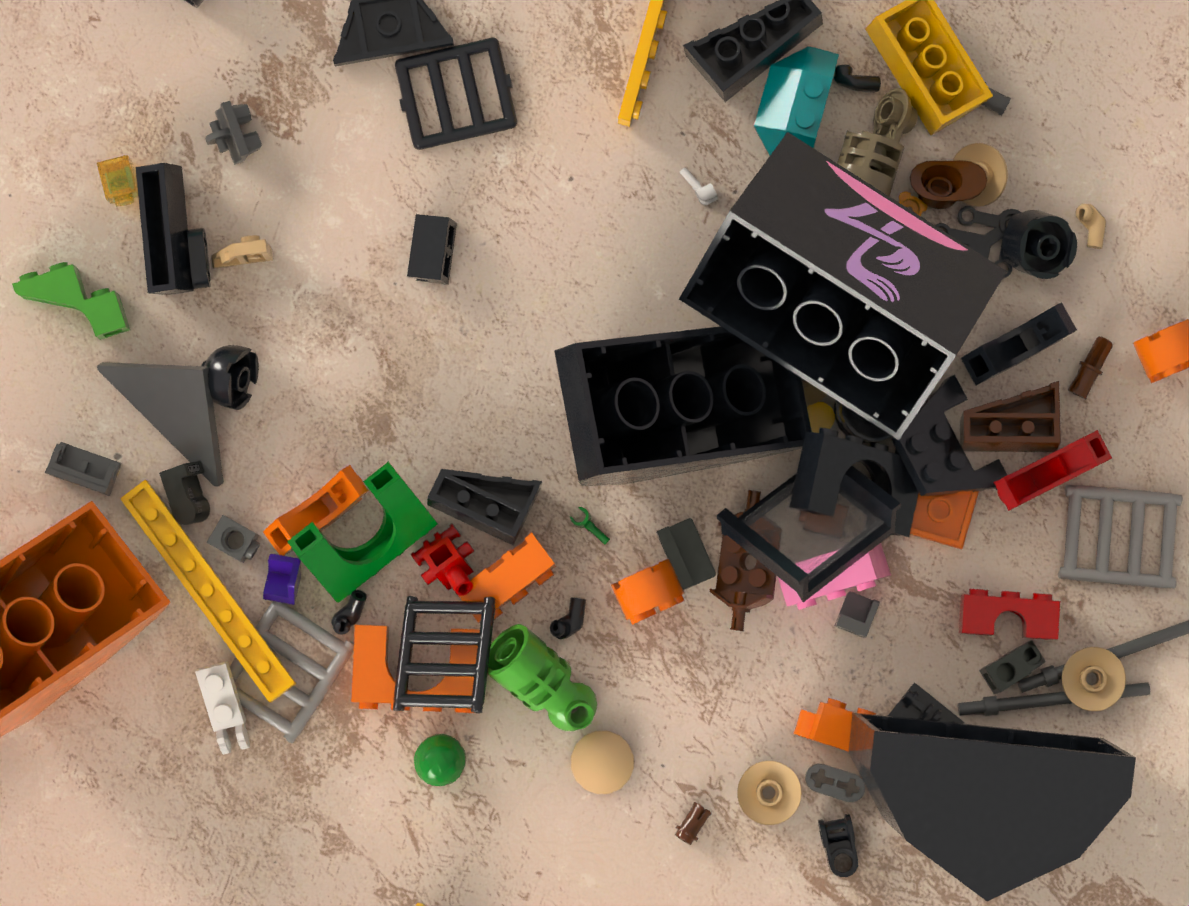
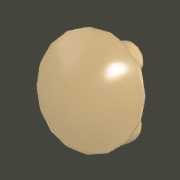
[571,731,634,794]

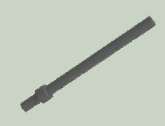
[1018,620,1189,693]
[958,682,1150,716]

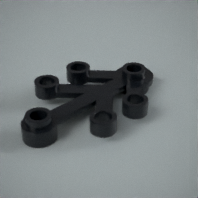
[935,206,1022,279]

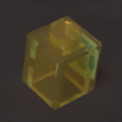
[97,155,138,207]

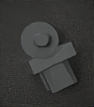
[205,101,262,165]

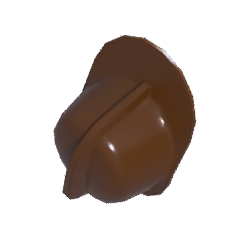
[910,160,987,209]

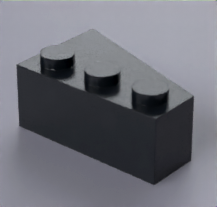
[427,469,542,546]

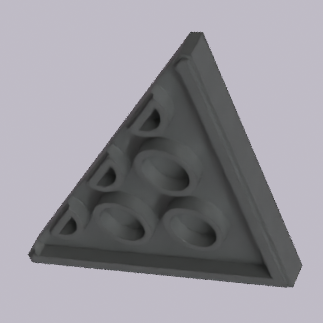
[97,362,224,487]

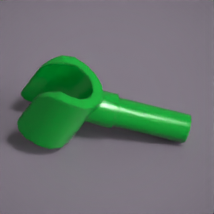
[570,507,610,545]

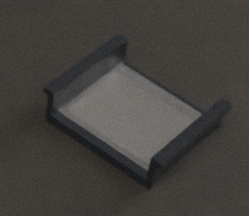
[717,466,901,603]

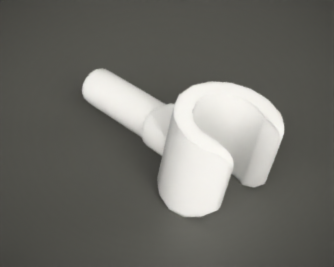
[680,168,717,205]

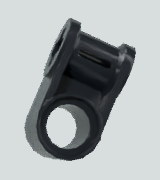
[818,814,858,877]

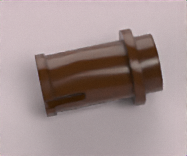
[675,802,712,845]

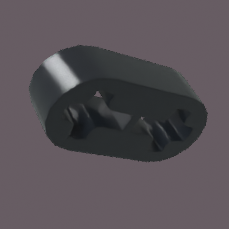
[187,228,211,289]

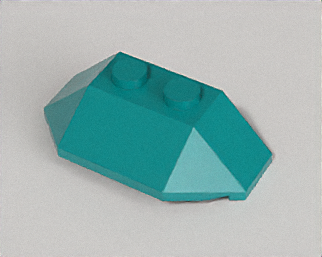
[754,46,839,156]

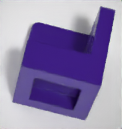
[263,554,301,605]

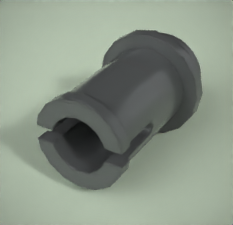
[981,82,1011,116]

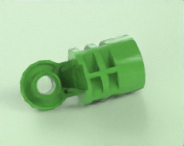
[488,624,597,731]

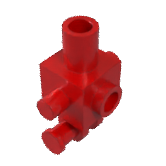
[411,523,474,596]

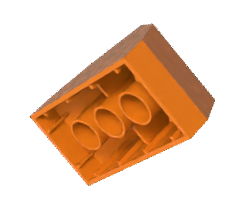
[0,501,170,737]

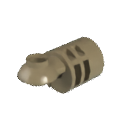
[837,88,918,197]

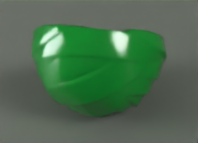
[414,734,466,786]

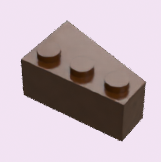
[960,381,1061,452]

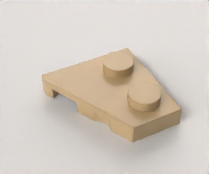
[211,235,273,269]

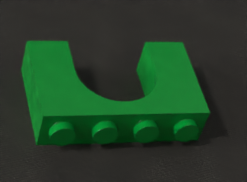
[287,462,438,603]

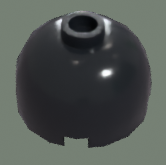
[201,345,259,410]

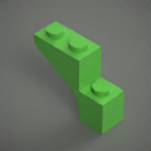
[12,262,130,340]

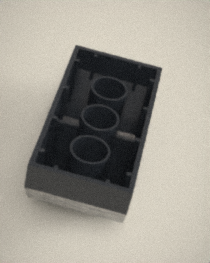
[554,326,812,486]
[848,713,1136,901]

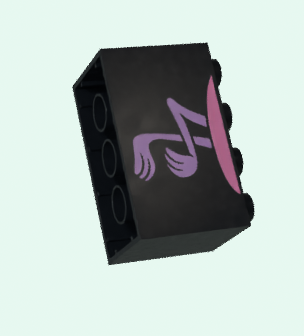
[679,132,1007,440]

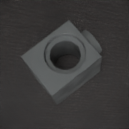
[207,515,260,563]

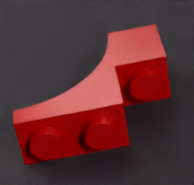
[994,430,1112,511]

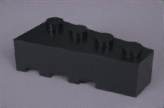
[683,0,823,102]

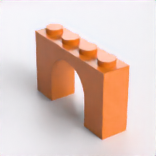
[351,625,480,713]

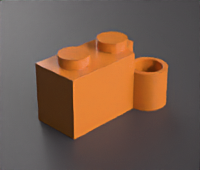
[793,698,876,752]

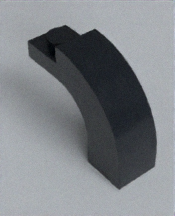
[961,302,1077,386]

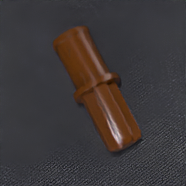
[1068,336,1113,400]

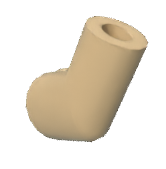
[1075,204,1106,249]

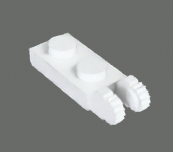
[195,661,250,755]

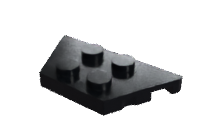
[333,0,454,67]

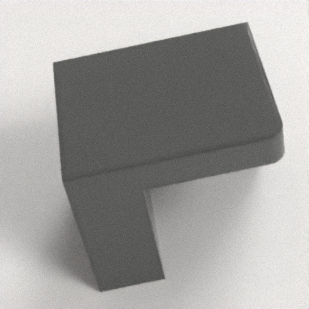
[834,591,880,638]

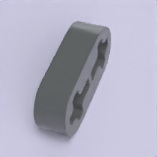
[805,764,865,802]

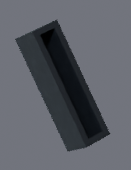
[135,163,194,295]

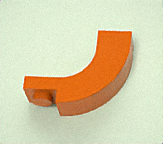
[263,465,369,556]

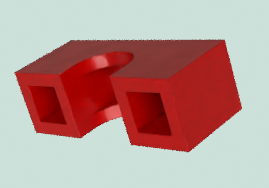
[959,589,1061,640]

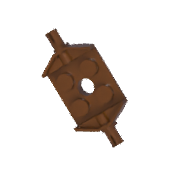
[709,490,782,631]

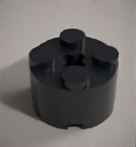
[1002,210,1077,279]

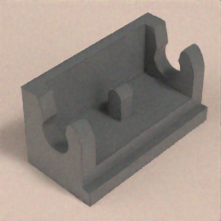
[45,442,122,496]

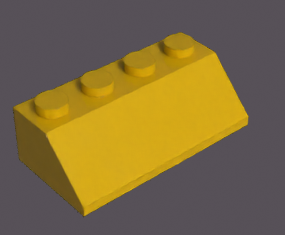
[865,0,993,135]

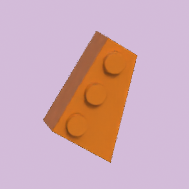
[459,533,556,623]

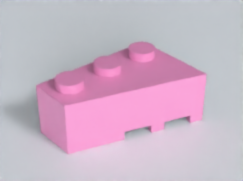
[778,543,891,610]

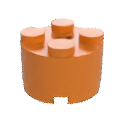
[1133,319,1189,383]
[611,559,685,625]

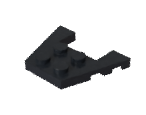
[891,374,1007,496]

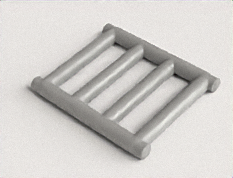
[1058,485,1183,589]
[230,601,354,743]

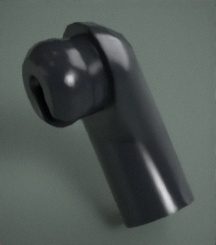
[834,65,881,92]
[331,590,367,635]
[550,597,586,639]

